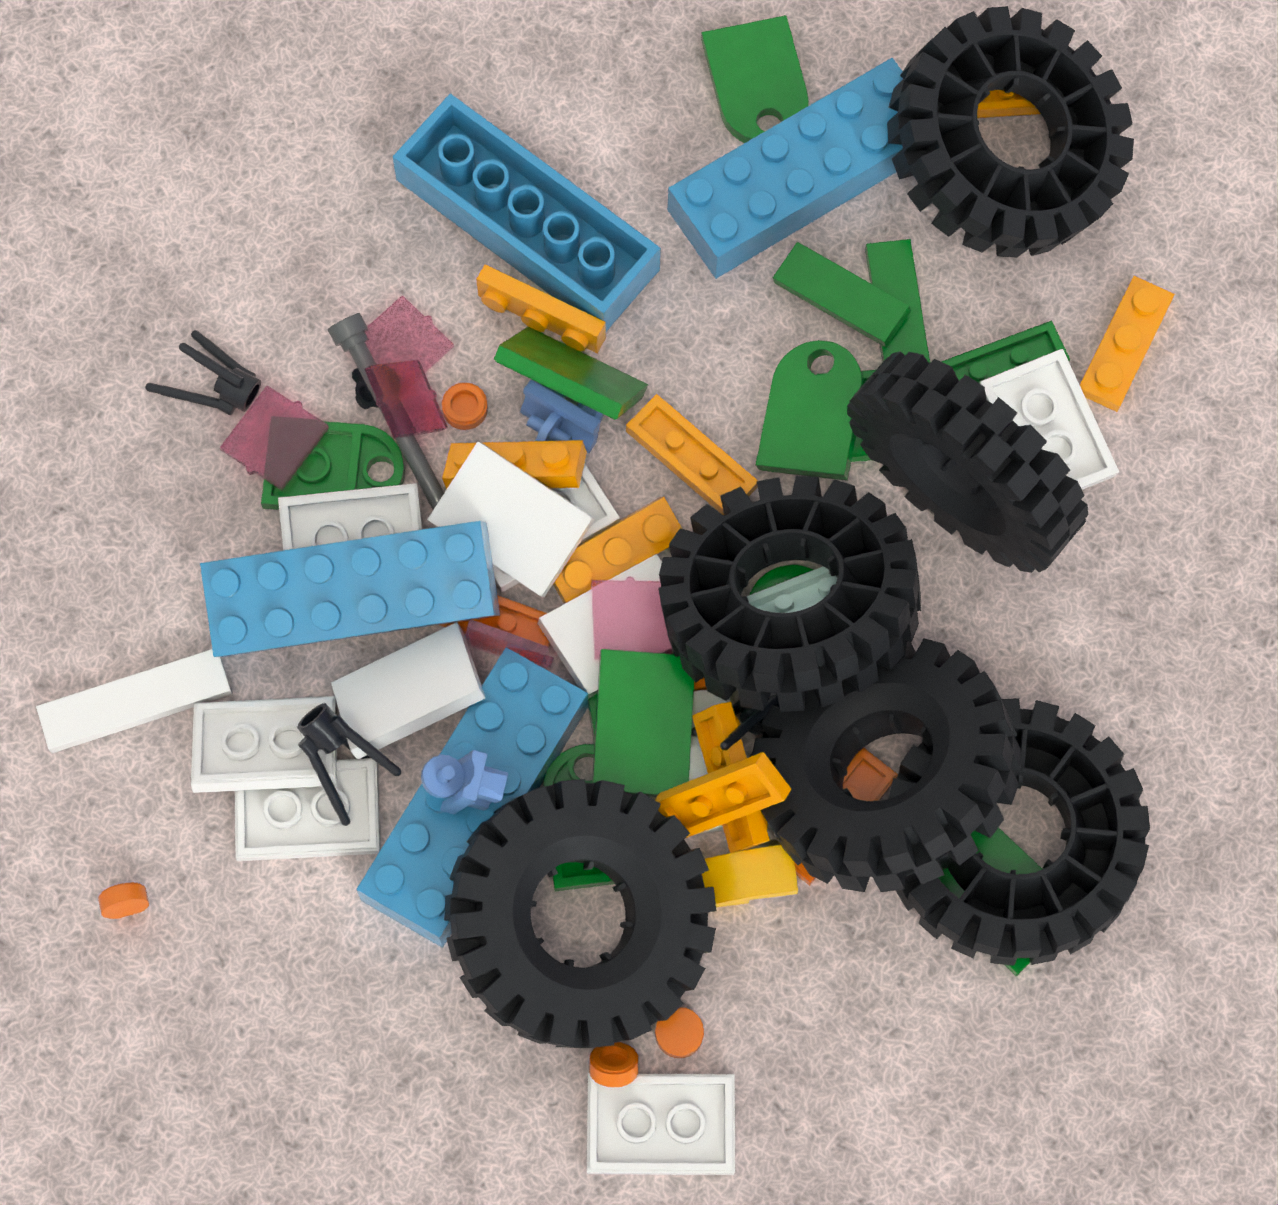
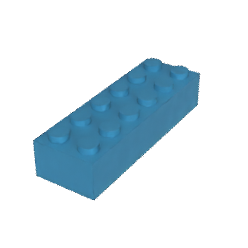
[667,58,903,279]
[392,93,661,332]
[200,521,500,657]
[356,647,588,948]

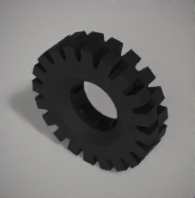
[887,6,1134,258]
[847,351,1089,573]
[658,476,921,712]
[752,638,1021,892]
[888,698,1150,966]
[444,779,717,1048]

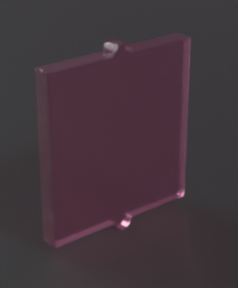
[348,295,454,398]
[364,360,448,439]
[220,386,329,490]
[591,576,672,660]
[465,619,554,671]

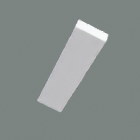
[36,649,232,754]

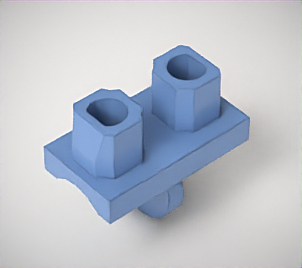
[520,380,604,453]
[421,750,508,815]

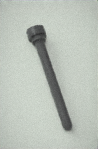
[327,313,444,510]

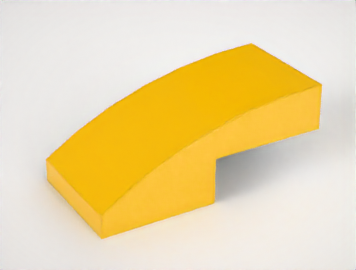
[702,845,798,907]

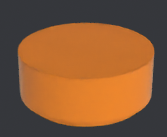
[442,383,488,430]
[98,882,149,919]
[655,1007,704,1058]
[589,1042,638,1087]

